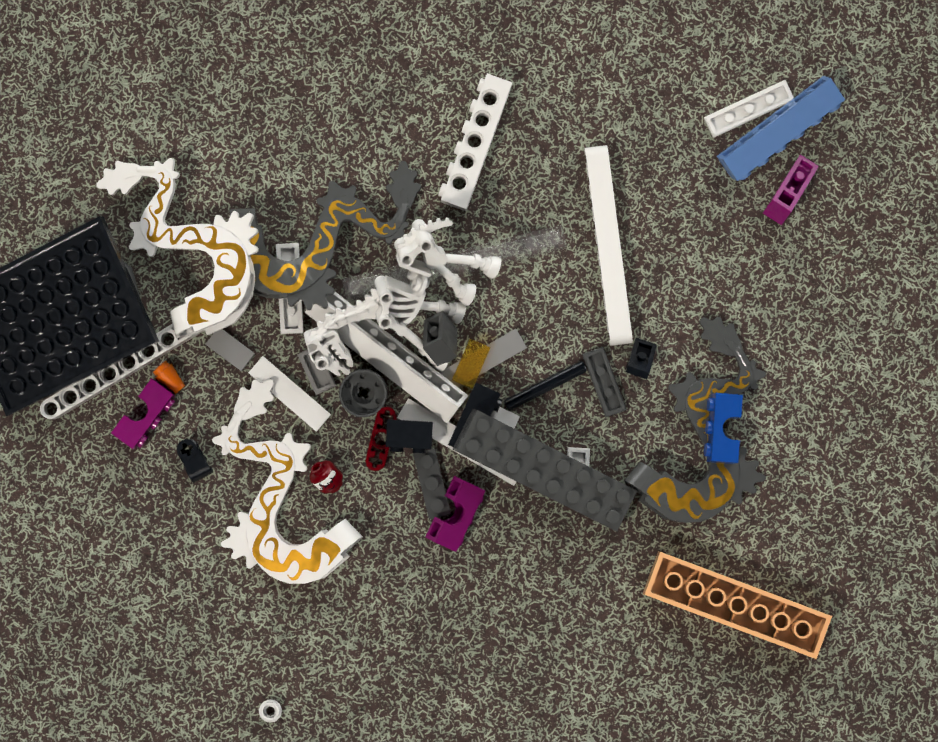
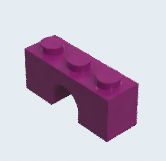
[111,378,176,449]
[425,476,485,552]

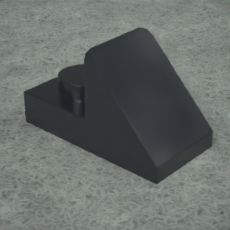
[625,338,657,379]

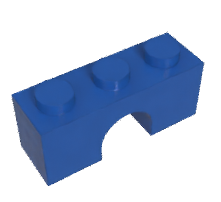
[704,393,743,464]

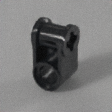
[176,439,214,483]

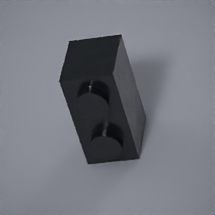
[385,419,433,453]

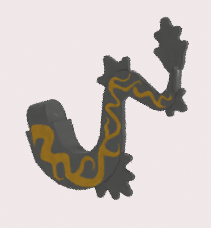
[230,161,421,310]
[624,317,766,523]

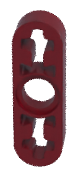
[365,407,397,471]

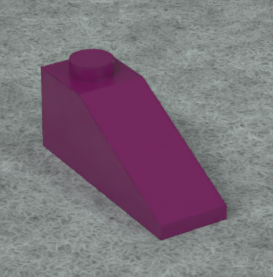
[763,154,819,225]

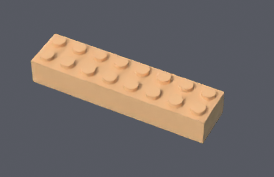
[643,551,832,659]

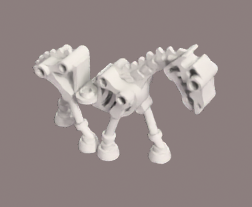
[303,217,501,376]

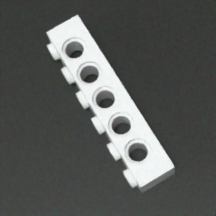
[438,73,513,211]

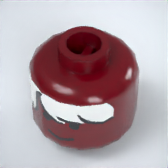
[309,460,343,494]

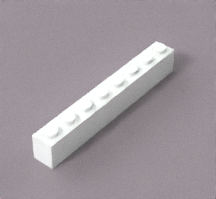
[305,292,468,423]

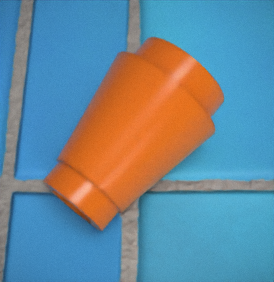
[153,360,185,394]

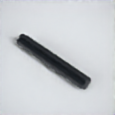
[504,361,587,411]

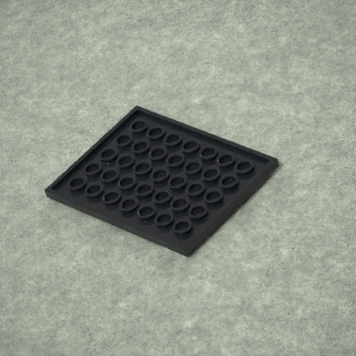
[0,216,159,416]

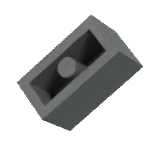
[423,311,457,366]

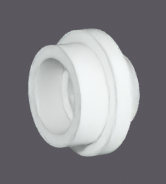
[259,699,282,722]

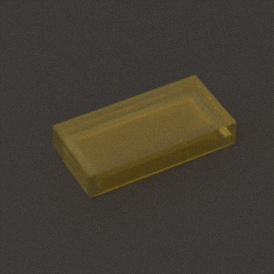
[452,339,491,389]

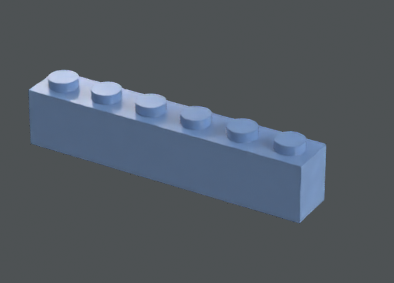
[716,76,845,181]

